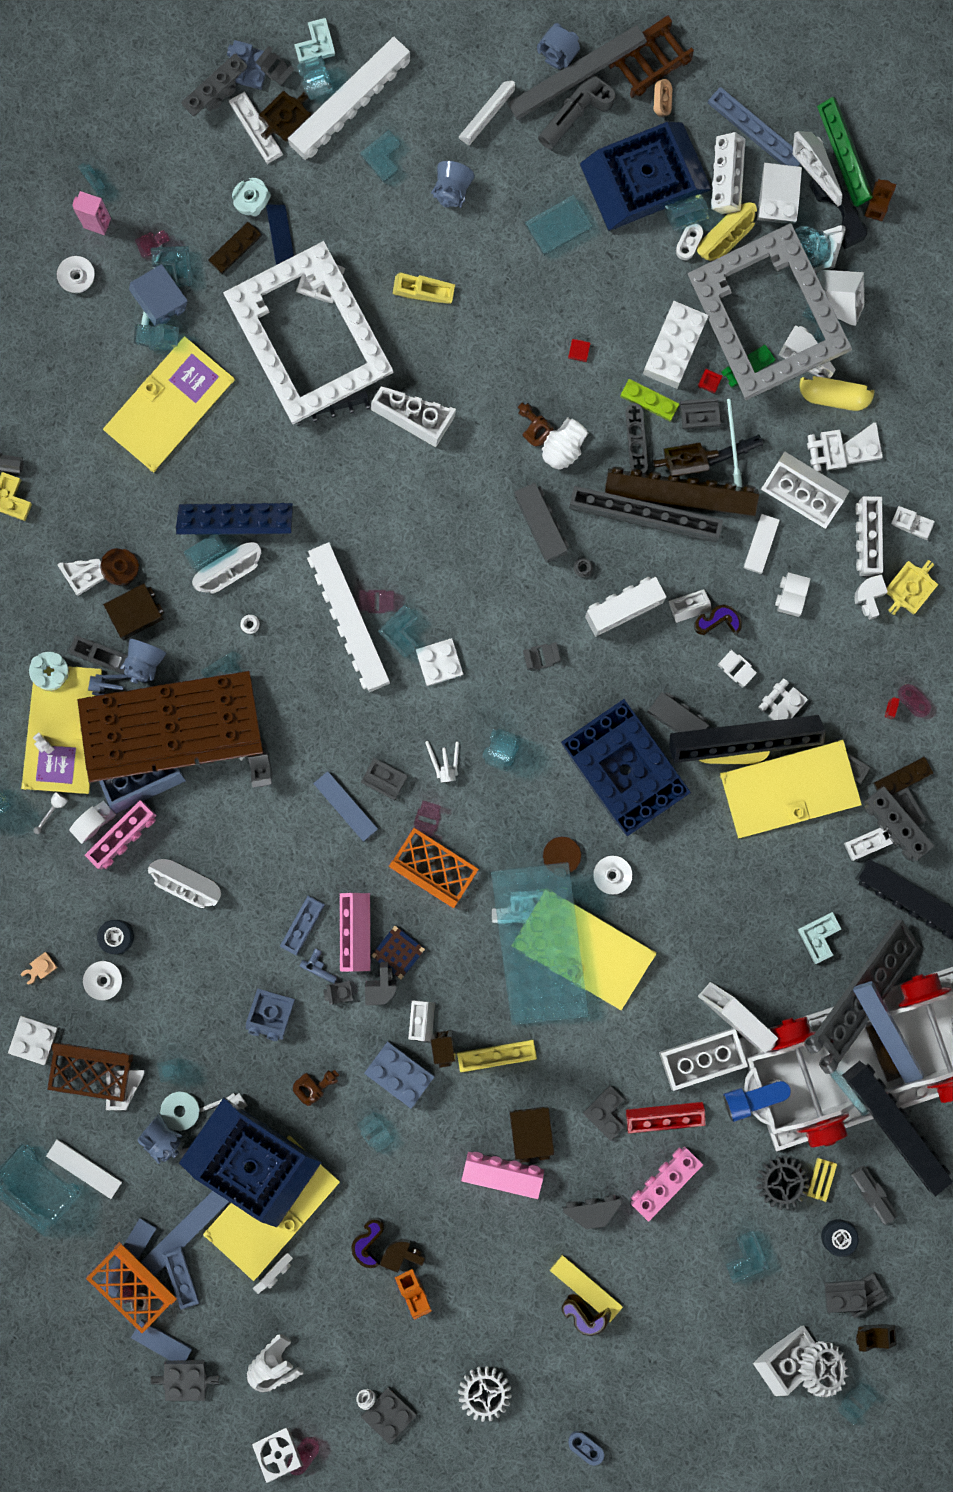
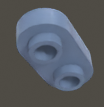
[568,1431,604,1466]

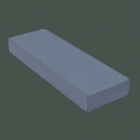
[280,896,325,956]
[162,1246,200,1310]
[131,1319,193,1360]

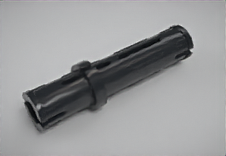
[707,434,763,467]

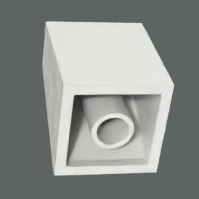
[817,270,865,326]

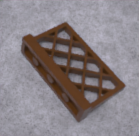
[47,1043,134,1102]

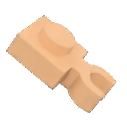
[21,952,58,984]

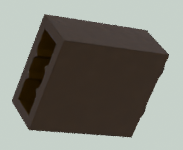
[103,583,164,640]
[509,1106,554,1163]

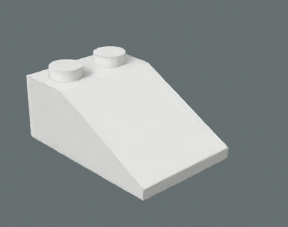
[757,163,802,225]
[779,325,836,379]
[753,1325,826,1396]

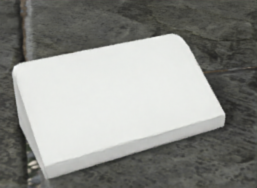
[669,589,712,623]
[408,1000,435,1041]

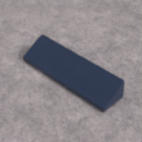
[266,204,294,265]

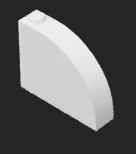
[698,982,778,1053]

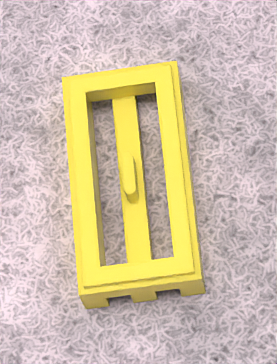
[807,1158,837,1202]

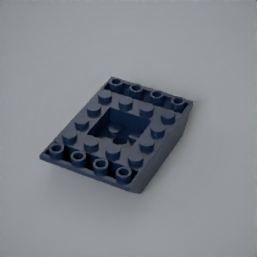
[580,122,712,231]
[561,699,691,837]
[179,1097,322,1227]

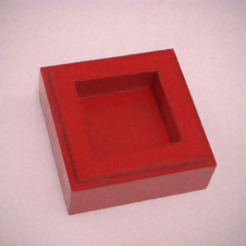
[568,339,590,362]
[698,369,723,394]
[884,697,900,719]

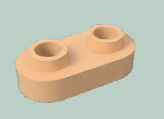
[653,79,672,117]

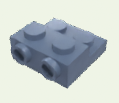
[224,40,266,90]
[245,989,295,1041]

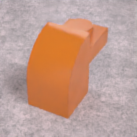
[395,1269,432,1320]

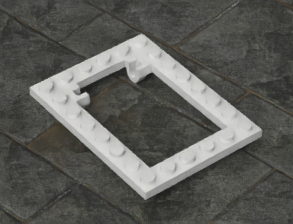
[223,241,394,424]

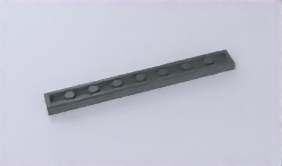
[507,25,647,120]

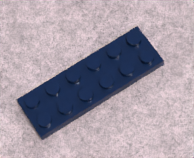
[176,503,293,535]

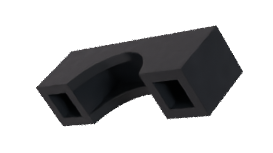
[809,174,867,250]

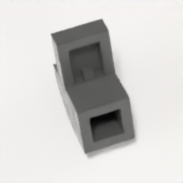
[248,744,273,787]
[365,962,397,1005]

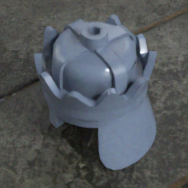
[431,161,475,208]
[120,639,167,684]
[138,1114,182,1164]

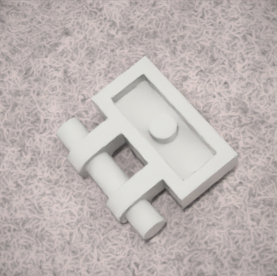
[807,430,847,472]
[758,679,808,720]

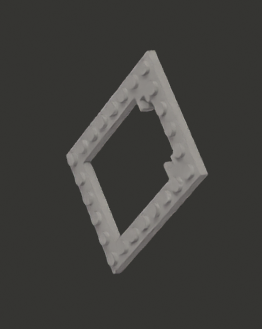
[687,223,852,400]

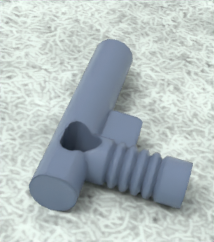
[299,948,337,984]

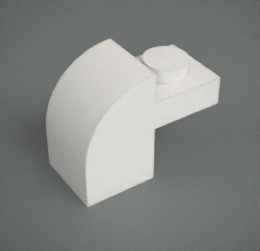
[855,574,888,620]
[69,800,116,844]

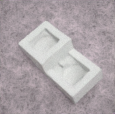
[891,506,935,540]

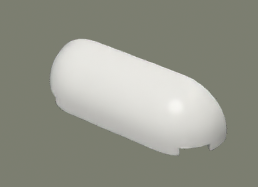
[192,542,261,594]
[148,859,221,908]

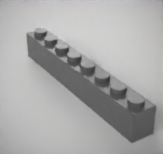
[569,486,723,543]

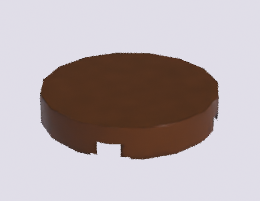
[100,548,139,586]
[543,836,581,875]

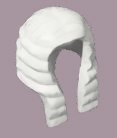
[542,417,589,470]
[247,1334,304,1392]

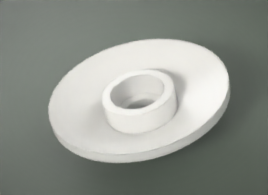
[57,256,95,293]
[593,856,632,894]
[83,961,122,1000]

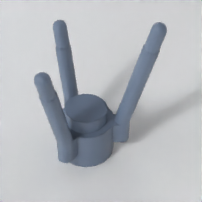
[88,674,129,696]

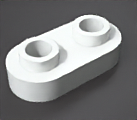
[676,223,703,260]

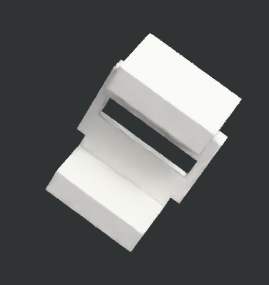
[718,650,757,688]

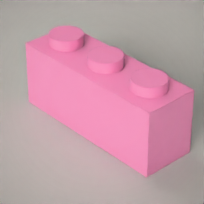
[73,191,111,235]

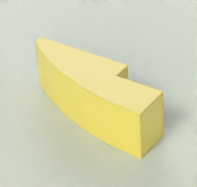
[393,273,455,304]

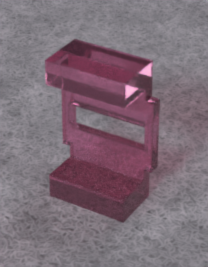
[359,590,394,613]
[413,801,441,838]

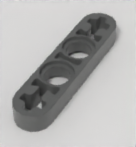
[625,403,648,473]

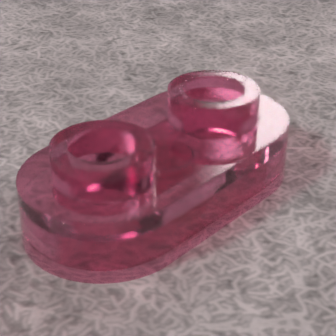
[897,684,931,718]
[287,1437,319,1475]

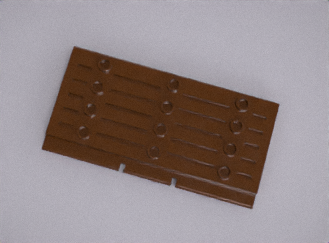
[77,671,263,783]

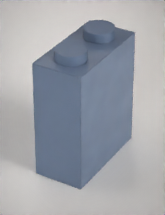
[129,264,188,326]

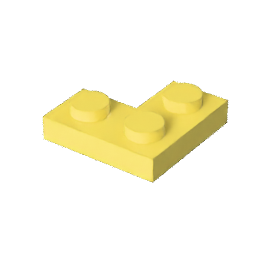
[0,472,32,521]

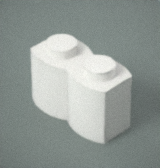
[775,572,810,617]

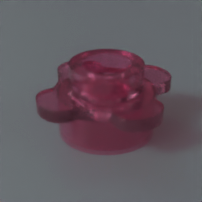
[122,1285,134,1304]

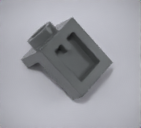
[324,981,353,1005]

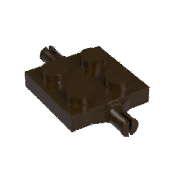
[258,90,311,142]
[653,442,719,477]

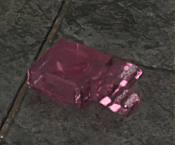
[135,230,170,258]

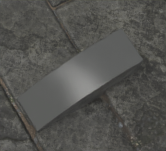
[67,635,128,675]

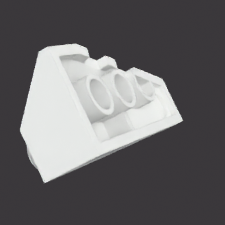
[793,131,842,206]

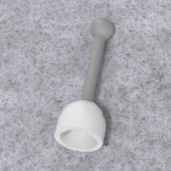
[33,792,68,834]

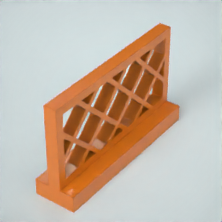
[389,828,479,908]
[86,1242,177,1333]

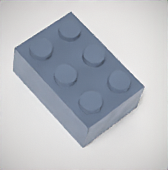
[364,1041,435,1108]

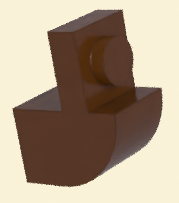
[864,179,897,222]

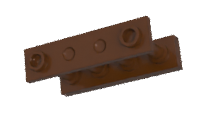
[608,15,694,98]

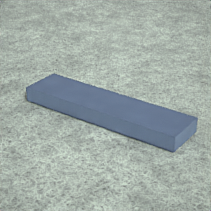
[313,771,378,842]
[100,1218,157,1297]

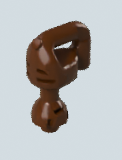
[518,402,554,447]
[293,1069,339,1106]

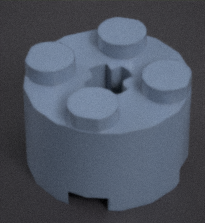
[537,23,580,70]

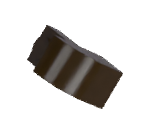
[380,1239,425,1273]
[856,1324,897,1352]

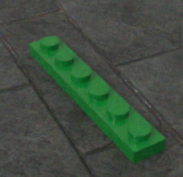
[817,97,873,207]

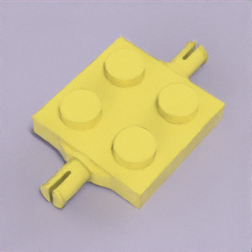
[887,560,938,615]

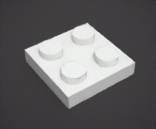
[416,638,463,686]
[8,1016,58,1065]

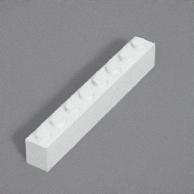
[288,37,410,160]
[307,542,390,692]

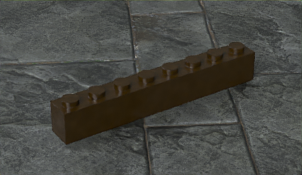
[605,467,759,516]
[431,1030,456,1068]

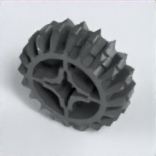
[756,1156,809,1210]

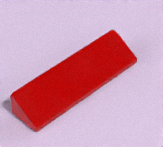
[626,1102,705,1134]

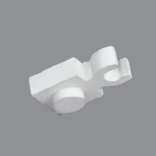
[33,733,55,754]

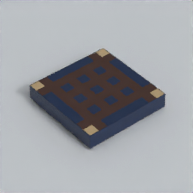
[371,926,425,980]

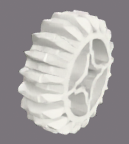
[797,1341,848,1397]
[458,1366,512,1422]

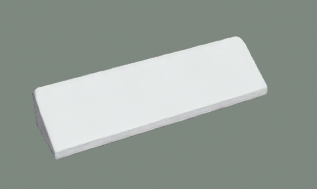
[459,81,515,145]

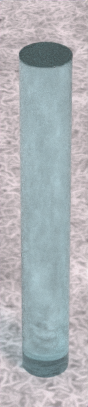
[829,1070,869,1116]

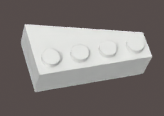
[371,386,456,447]

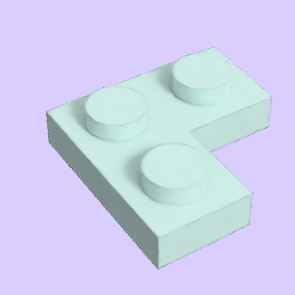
[294,18,335,64]
[797,912,841,964]

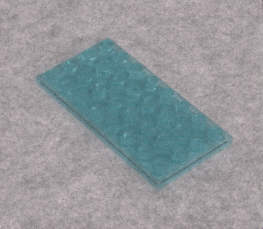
[491,862,589,1025]

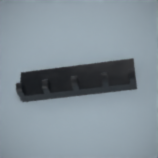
[296,390,370,426]

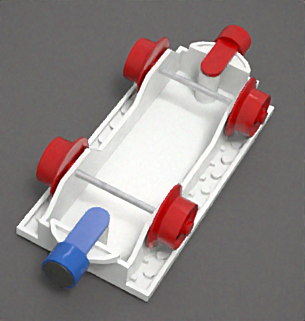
[723,966,953,1151]

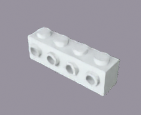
[711,132,745,214]
[856,497,883,576]

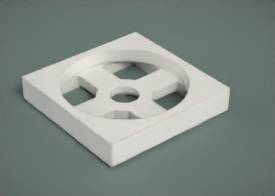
[252,1427,303,1483]

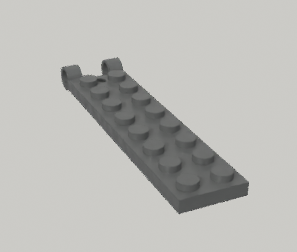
[804,920,921,1074]

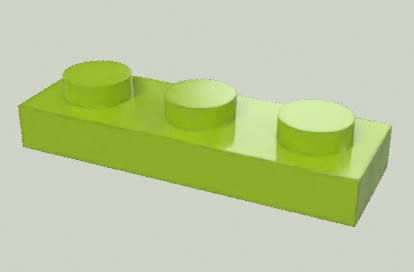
[620,379,679,422]

